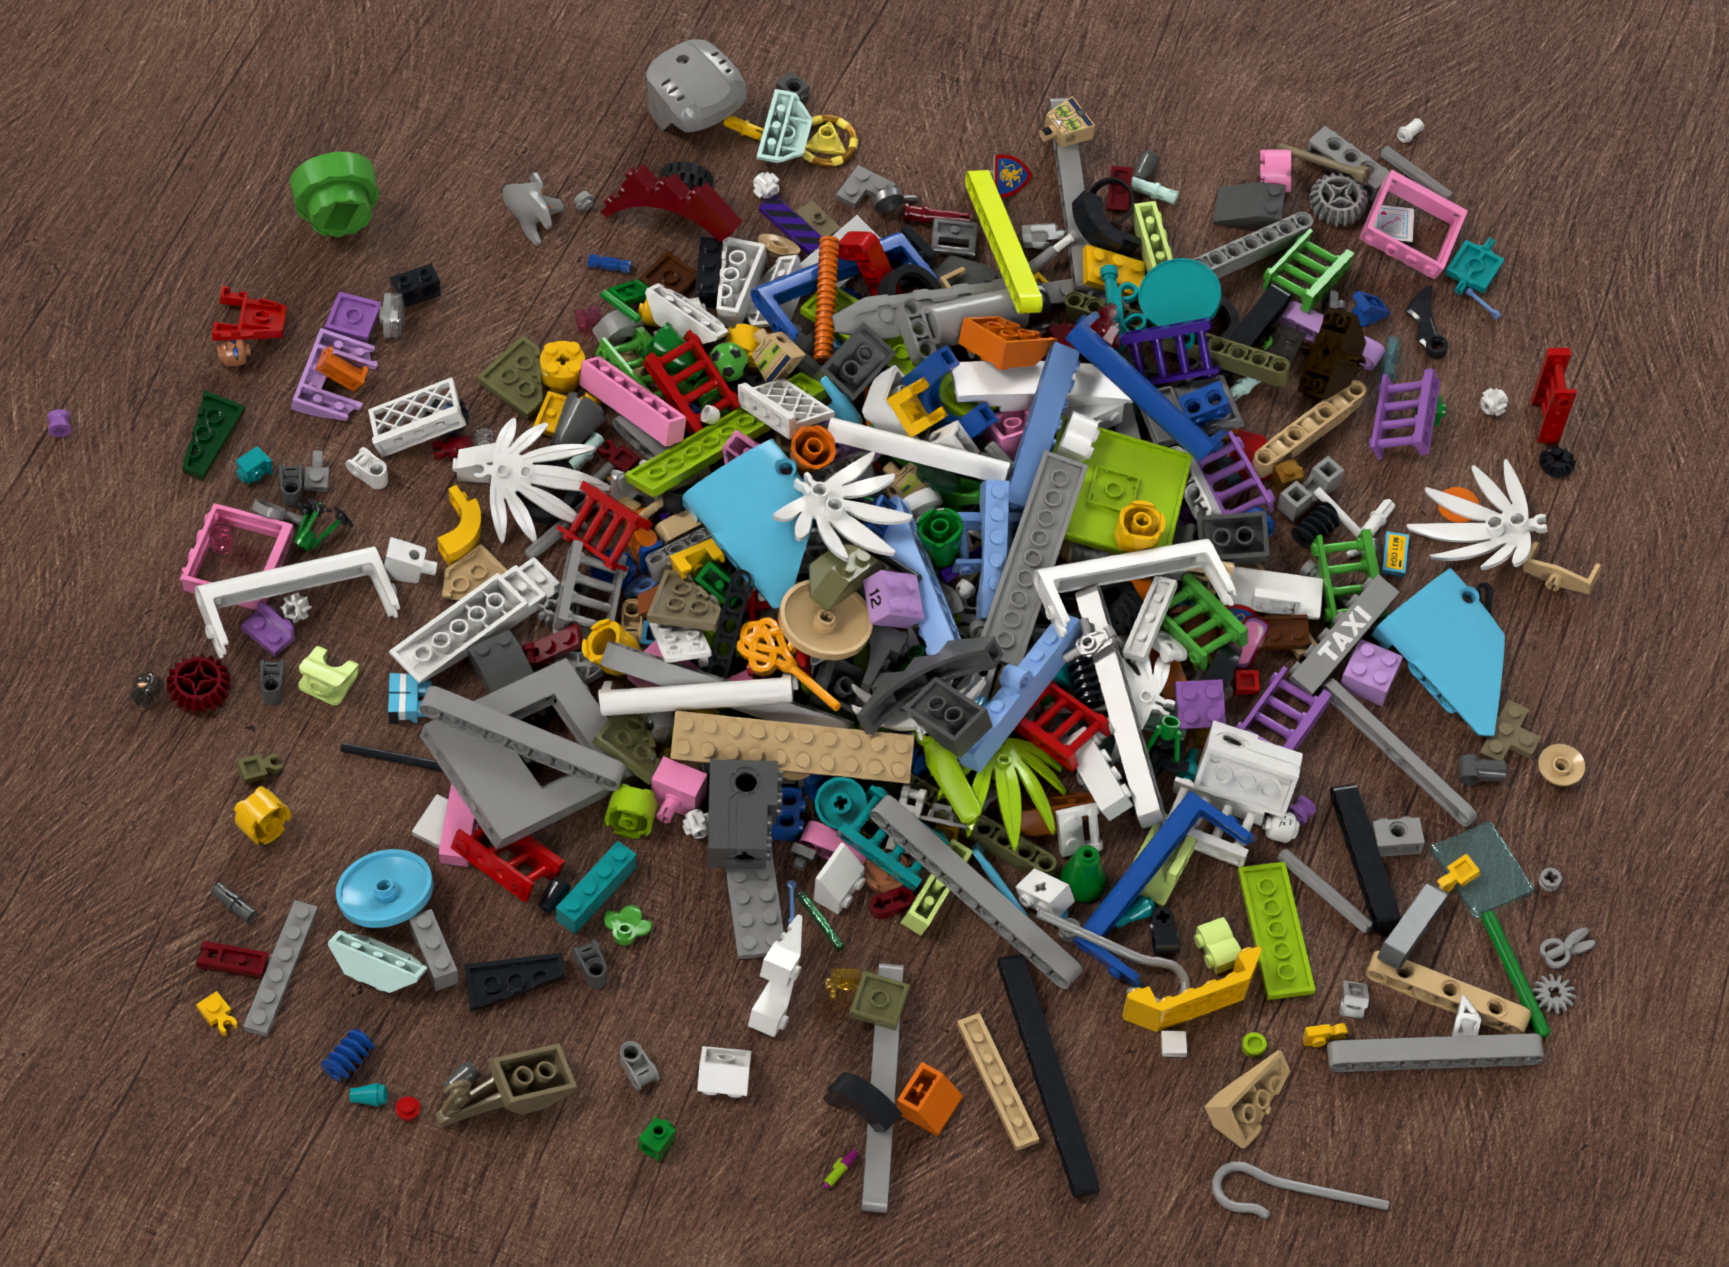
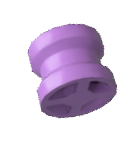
[47,409,71,437]
[1286,796,1317,826]

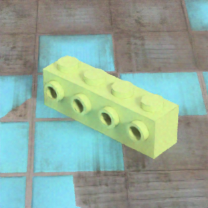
[1131,201,1173,273]

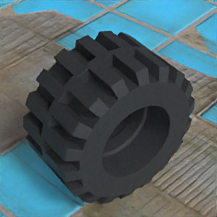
[659,161,715,215]
[1100,581,1143,638]

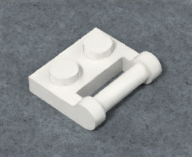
[1055,803,1103,857]

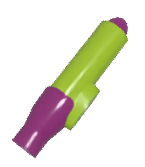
[823,1150,858,1189]

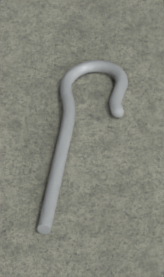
[1036,908,1190,1003]
[1212,1161,1389,1219]

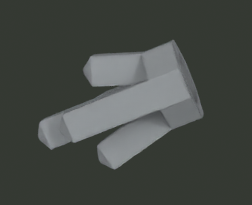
[1022,223,1067,250]

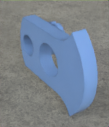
[624,574,660,599]

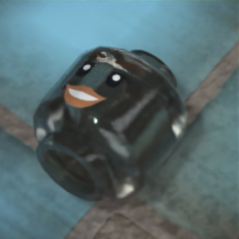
[130,672,164,708]

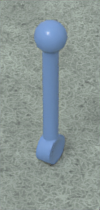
[1465,287,1501,320]
[787,880,797,924]

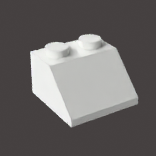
[814,842,866,914]
[697,1046,752,1098]

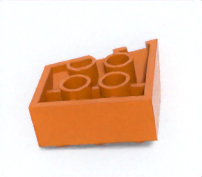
[958,316,1058,370]

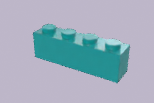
[556,841,637,934]

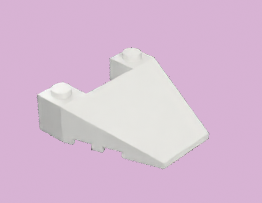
[748,915,802,1038]

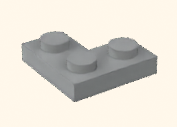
[836,165,896,209]

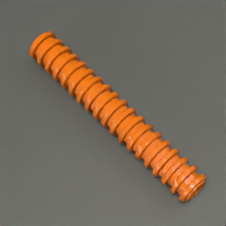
[813,236,839,363]

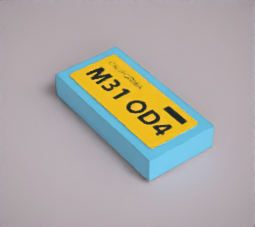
[1381,531,1409,577]

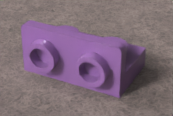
[241,601,295,657]

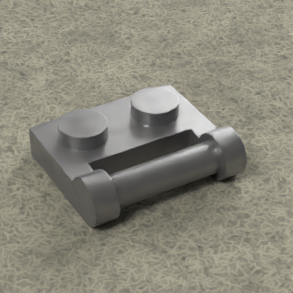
[931,218,978,260]

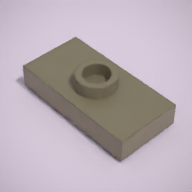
[796,200,841,237]

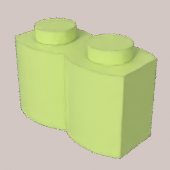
[1194,917,1241,974]

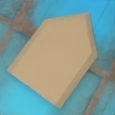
[442,544,508,600]

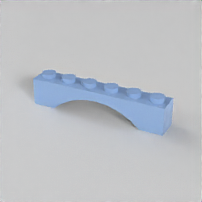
[976,479,1009,620]

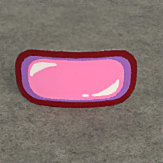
[1233,615,1271,670]

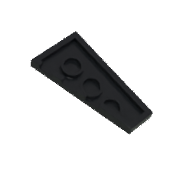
[464,953,565,1013]

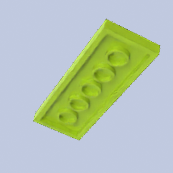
[1237,862,1316,1000]

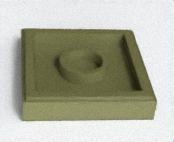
[849,971,910,1031]

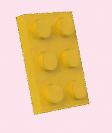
[1083,244,1145,302]

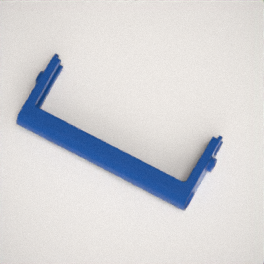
[750,232,939,343]
[1065,311,1228,463]
[1073,791,1255,988]

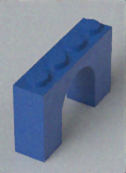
[901,345,999,441]

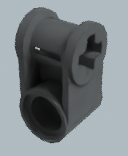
[279,463,304,508]
[260,659,285,705]
[572,939,608,989]

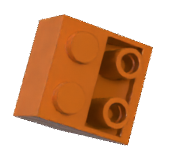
[896,1062,963,1136]

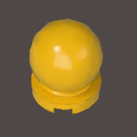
[582,619,641,677]

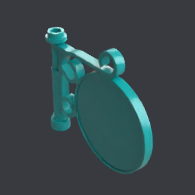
[1100,258,1222,353]

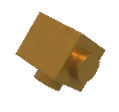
[1270,459,1305,497]

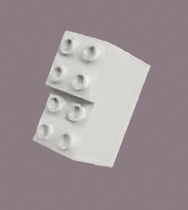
[1193,720,1303,818]

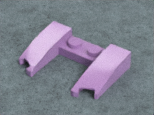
[291,328,378,421]

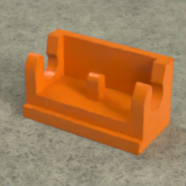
[315,346,368,392]

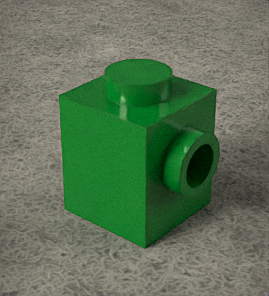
[638,1116,676,1162]

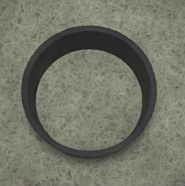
[1089,177,1134,225]

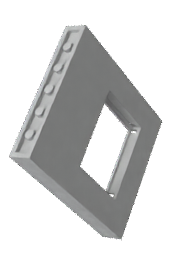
[420,658,639,850]

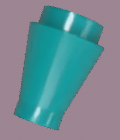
[349,1082,388,1107]

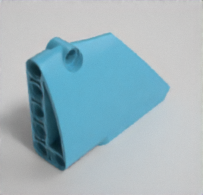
[682,439,815,609]
[1370,568,1505,736]

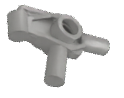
[1062,618,1117,663]

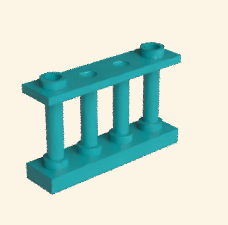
[836,785,950,892]

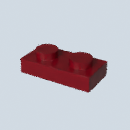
[1106,165,1134,212]

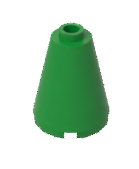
[640,322,704,382]
[917,508,964,569]
[1059,845,1106,904]

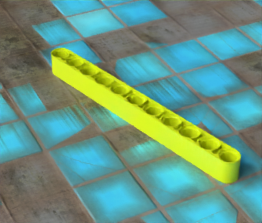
[965,170,1042,314]

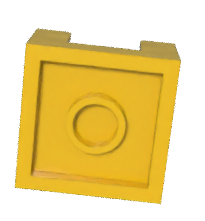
[886,376,948,437]
[670,538,725,586]

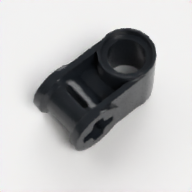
[1150,907,1180,956]

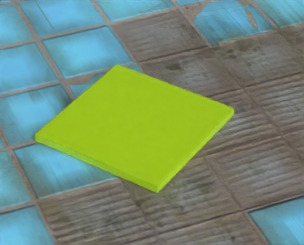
[1052,416,1193,555]

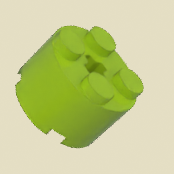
[605,784,658,839]

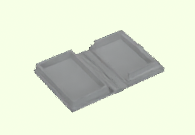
[1139,375,1245,446]

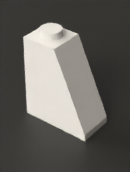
[453,441,513,483]

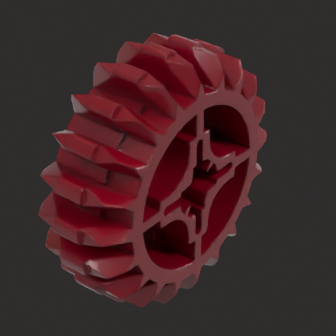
[166,653,231,715]

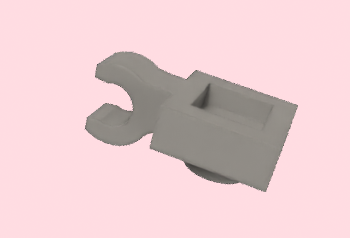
[304,451,329,492]

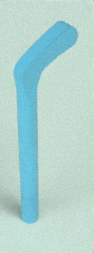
[972,842,1031,920]

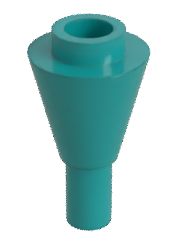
[1175,748,1199,783]
[1115,895,1156,929]

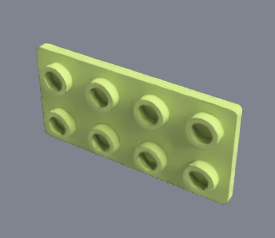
[1133,813,1203,907]

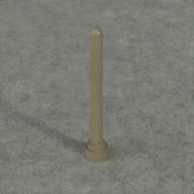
[1277,143,1371,184]

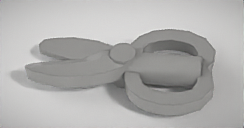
[1539,928,1595,969]

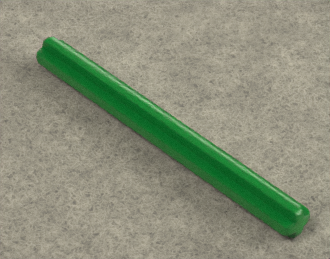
[1481,910,1551,1039]

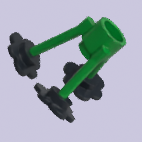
[293,499,354,552]
[1146,715,1190,773]

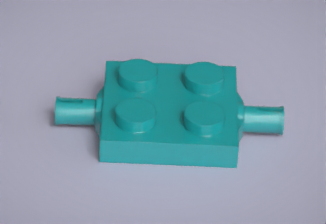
[1445,237,1505,295]

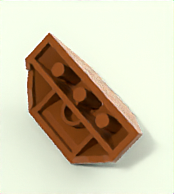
[1020,792,1097,837]

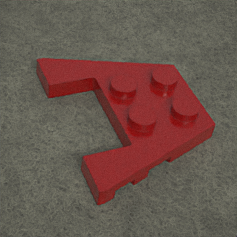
[212,285,287,341]

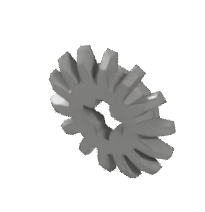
[1532,974,1576,1014]

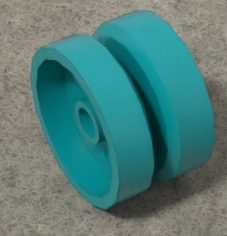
[815,777,870,830]

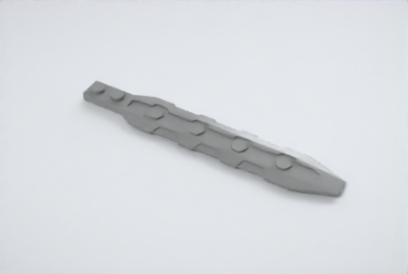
[831,278,1075,339]

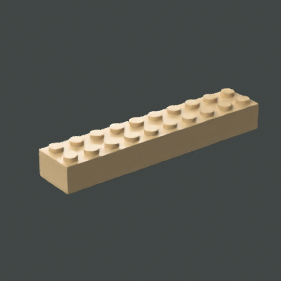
[670,711,914,785]

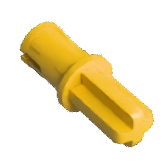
[723,115,764,142]

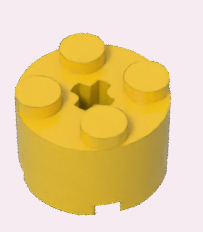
[725,324,760,373]
[540,341,585,393]
[1114,500,1165,553]
[234,786,291,845]

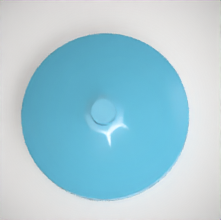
[336,849,434,928]

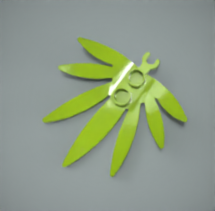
[930,738,1066,851]

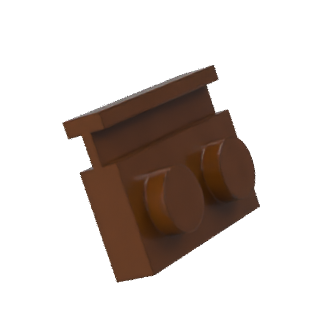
[1261,614,1310,650]

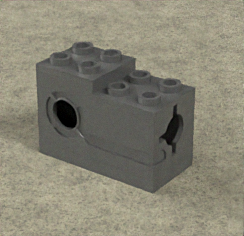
[707,759,782,869]

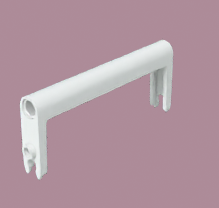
[813,417,1010,481]
[1033,539,1237,638]
[195,547,400,658]
[598,672,798,716]

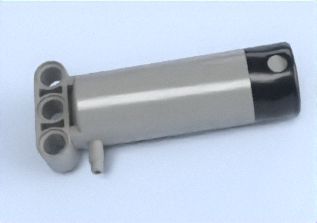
[895,281,1051,365]

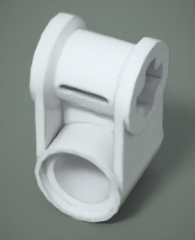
[345,447,389,489]

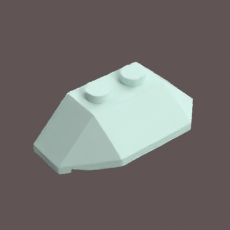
[756,89,813,163]
[328,930,427,993]

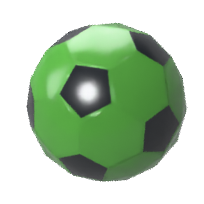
[709,342,748,382]

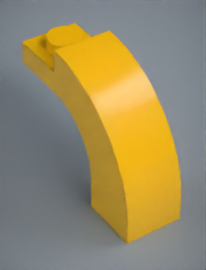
[437,485,482,566]

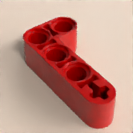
[837,231,903,296]

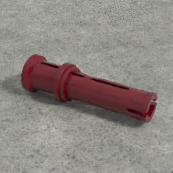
[903,203,970,224]

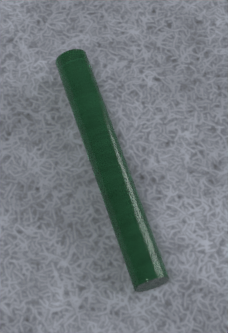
[796,891,845,952]

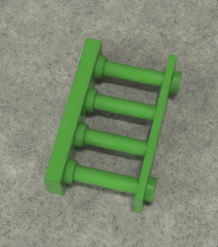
[1262,229,1354,314]
[595,326,695,400]
[1311,529,1388,629]
[1160,572,1248,671]

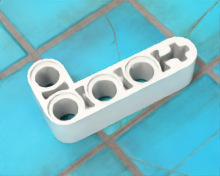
[1171,446,1222,520]

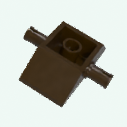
[1297,307,1366,400]

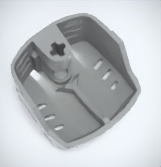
[647,39,747,132]

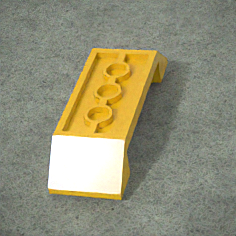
[1122,946,1262,1032]

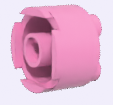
[1260,149,1291,193]

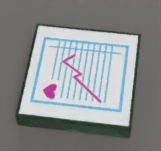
[1371,203,1415,247]

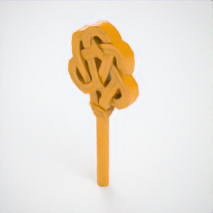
[737,617,841,711]

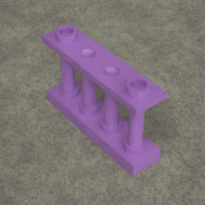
[1369,368,1441,460]
[1196,430,1275,514]
[1235,666,1332,751]

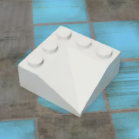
[862,365,932,441]

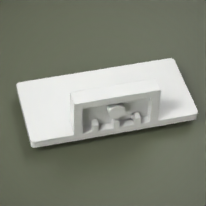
[1230,566,1323,620]
[649,623,711,668]

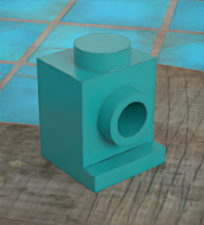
[235,446,273,485]

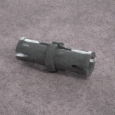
[211,882,257,923]

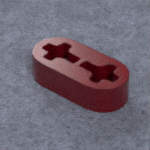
[869,887,914,919]

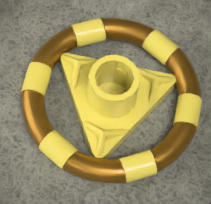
[802,115,858,167]

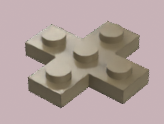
[1467,699,1541,761]

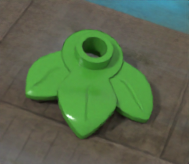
[604,905,652,945]

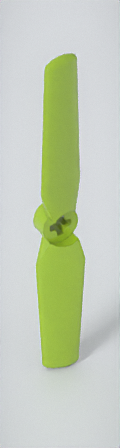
[890,663,982,824]

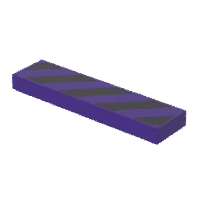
[759,195,822,256]

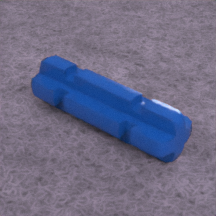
[588,254,632,273]

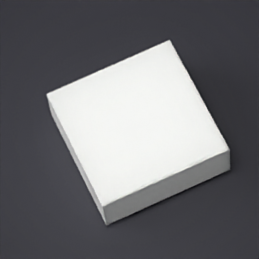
[1161,1031,1187,1057]

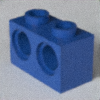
[1177,381,1232,428]
[771,787,806,842]

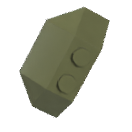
[809,543,886,612]

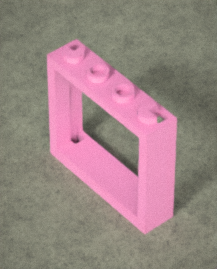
[1359,170,1468,279]
[180,503,294,611]

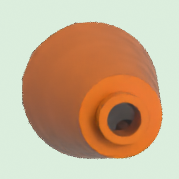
[789,425,836,477]

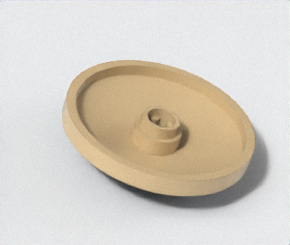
[778,580,873,660]

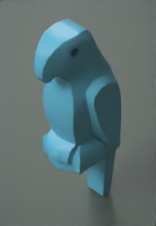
[820,376,863,425]

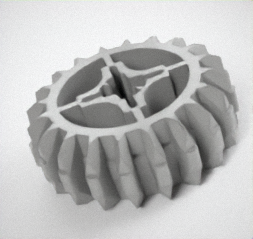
[1309,172,1368,227]

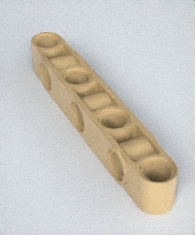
[1251,380,1366,478]
[1366,951,1531,1034]

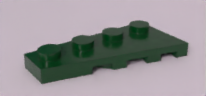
[182,390,246,480]

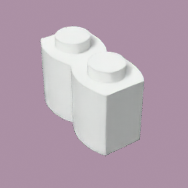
[1056,411,1100,463]

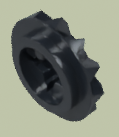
[1539,445,1576,478]

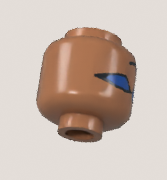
[217,339,251,367]

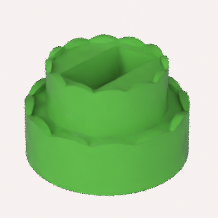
[289,152,379,237]

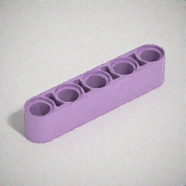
[1279,301,1385,370]

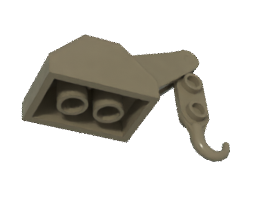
[435,1043,577,1127]

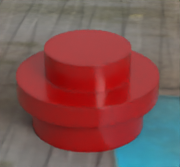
[395,1096,421,1121]

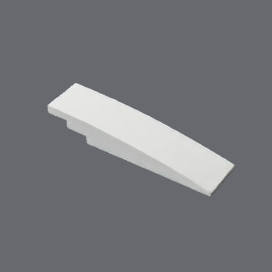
[950,361,1133,412]
[389,557,560,684]

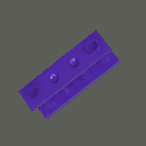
[1120,317,1221,385]

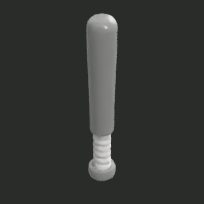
[1028,229,1080,275]

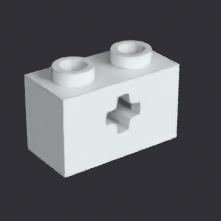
[1016,868,1075,917]

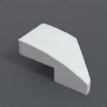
[1452,995,1481,1036]

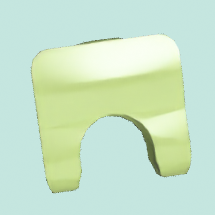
[298,646,359,706]

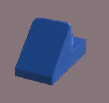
[1351,291,1391,327]

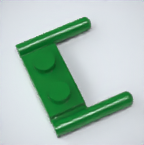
[600,279,649,323]

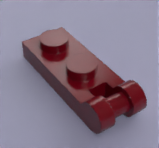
[522,623,583,670]
[195,941,269,978]

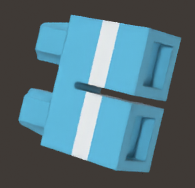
[388,673,432,724]

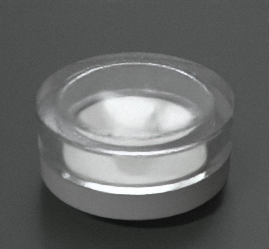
[380,293,405,338]

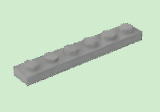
[243,900,318,1037]

